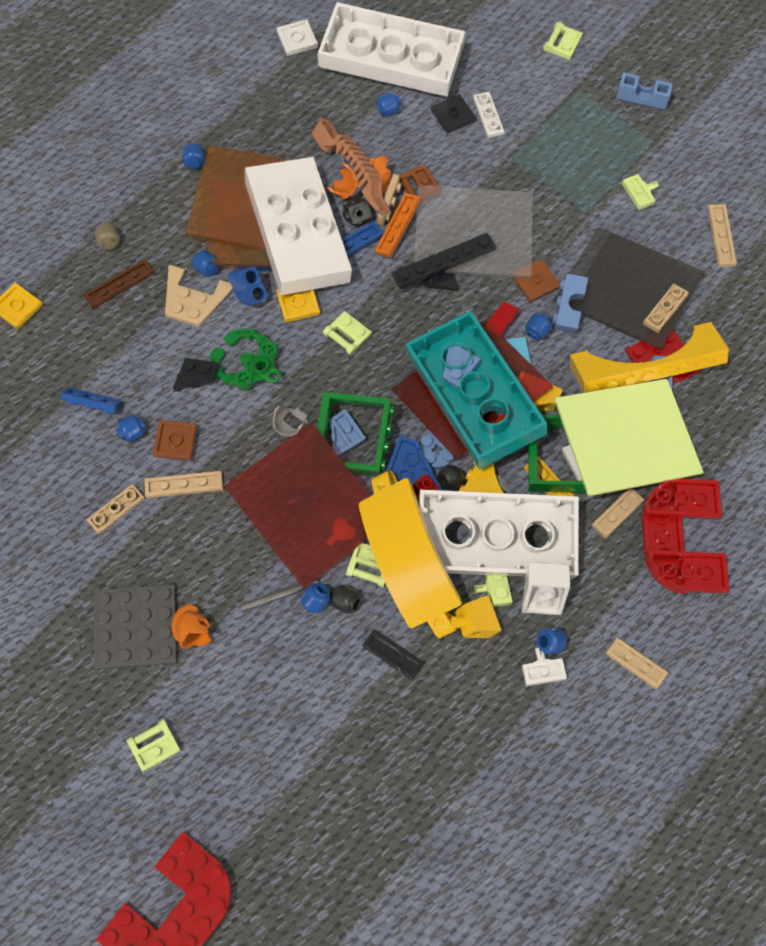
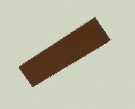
[83,259,155,310]

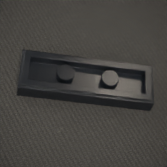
[362,629,424,680]

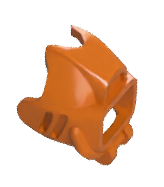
[327,162,360,199]

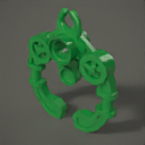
[210,328,282,390]

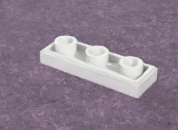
[473,92,504,138]

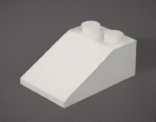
[522,562,570,615]

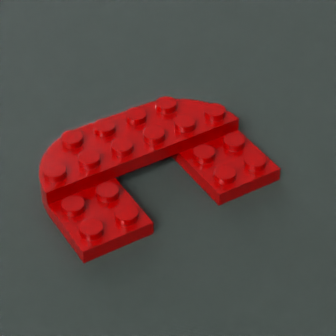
[642,479,729,594]
[95,832,231,946]

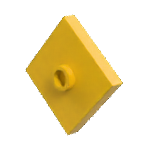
[0,283,43,330]
[276,289,320,323]

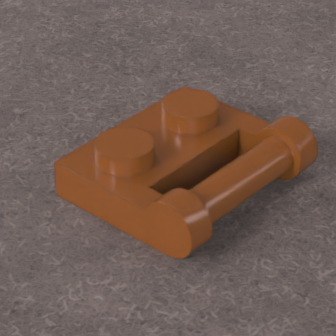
[399,165,441,204]

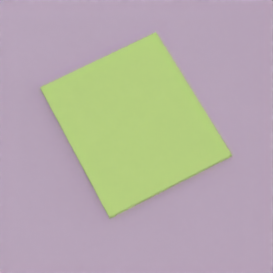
[554,379,704,496]

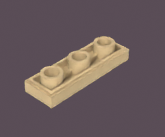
[377,174,402,226]
[643,284,689,334]
[86,484,145,535]

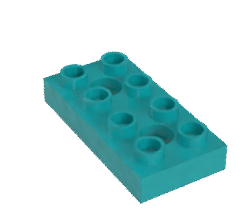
[405,310,547,470]

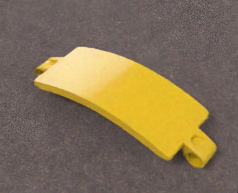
[359,470,462,638]

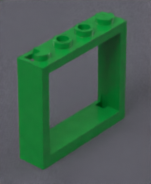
[311,392,395,476]
[528,415,586,493]

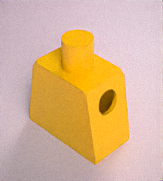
[451,595,501,638]

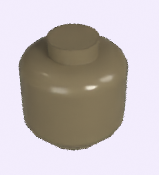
[95,223,120,250]

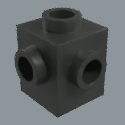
[342,198,372,225]

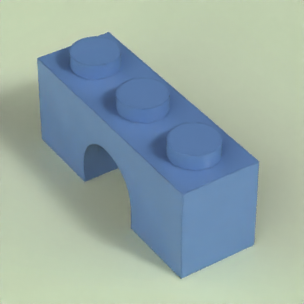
[616,72,673,110]
[552,273,588,334]

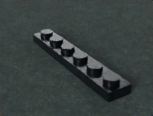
[392,232,496,289]

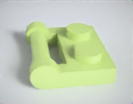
[543,22,583,60]
[323,311,372,355]
[346,541,385,588]
[126,719,181,773]

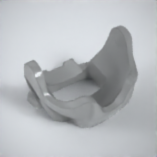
[273,405,309,438]

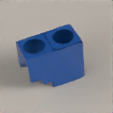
[228,266,269,306]

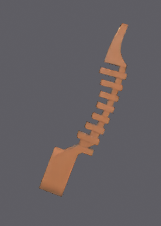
[312,118,390,213]

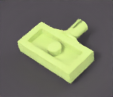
[622,174,659,210]
[474,575,512,607]

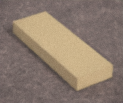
[591,488,644,539]
[606,637,668,690]

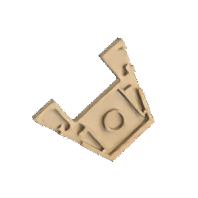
[165,265,234,327]

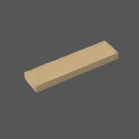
[707,204,737,267]
[144,471,223,498]

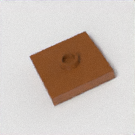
[511,259,560,303]
[153,420,197,461]

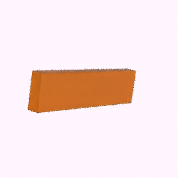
[374,193,421,258]

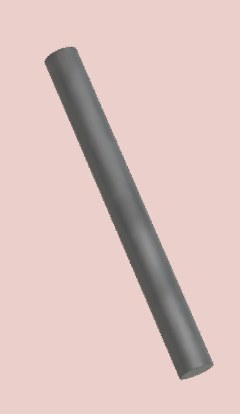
[242,578,319,611]

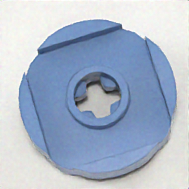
[419,432,456,469]

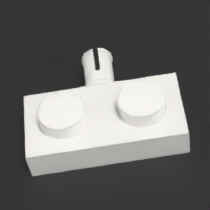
[522,648,567,686]

